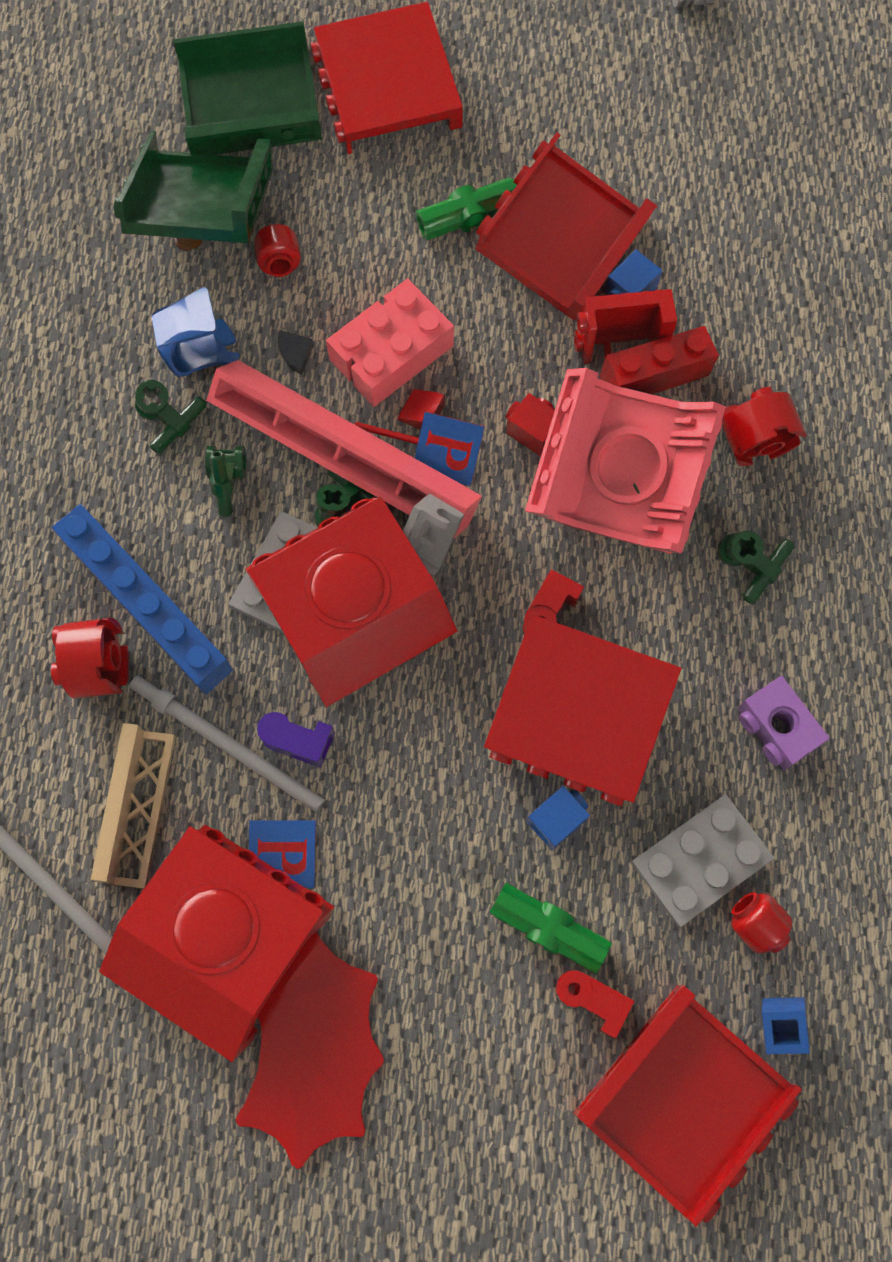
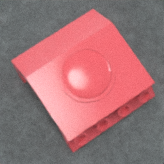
[525,368,726,554]

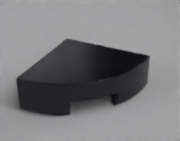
[278,330,314,375]

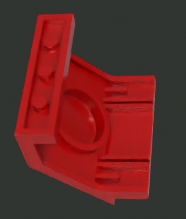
[245,495,458,708]
[99,824,335,1062]

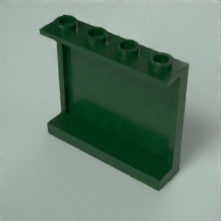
[173,21,322,155]
[114,130,273,244]

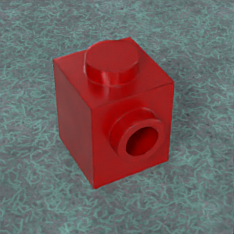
[505,393,555,457]

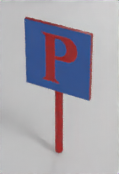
[354,411,485,486]
[249,820,316,888]

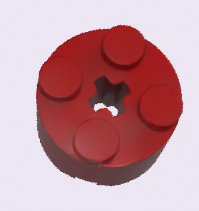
[722,387,807,466]
[51,617,129,699]

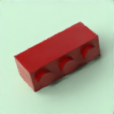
[599,326,719,394]

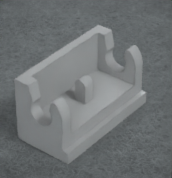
[403,493,464,576]

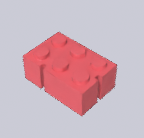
[326,278,454,407]

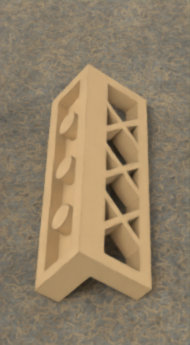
[90,723,176,889]

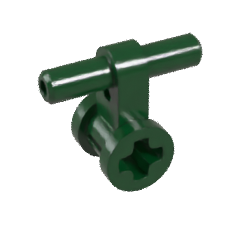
[135,380,207,454]
[205,446,247,517]
[314,470,387,527]
[718,530,795,604]

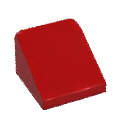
[397,389,445,430]

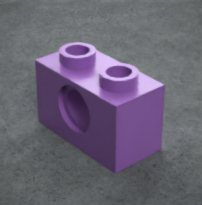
[737,675,830,771]

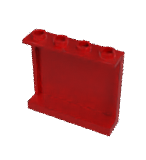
[310,1,463,154]
[475,132,657,321]
[483,614,682,807]
[573,984,802,1227]

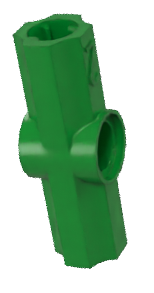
[416,177,517,240]
[489,882,612,974]

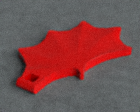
[235,932,385,1169]

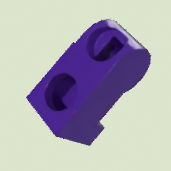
[257,712,335,768]

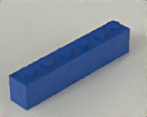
[51,503,234,695]

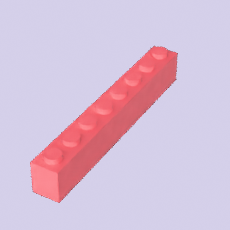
[206,360,482,538]

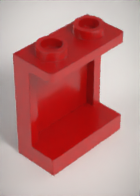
[574,289,677,364]

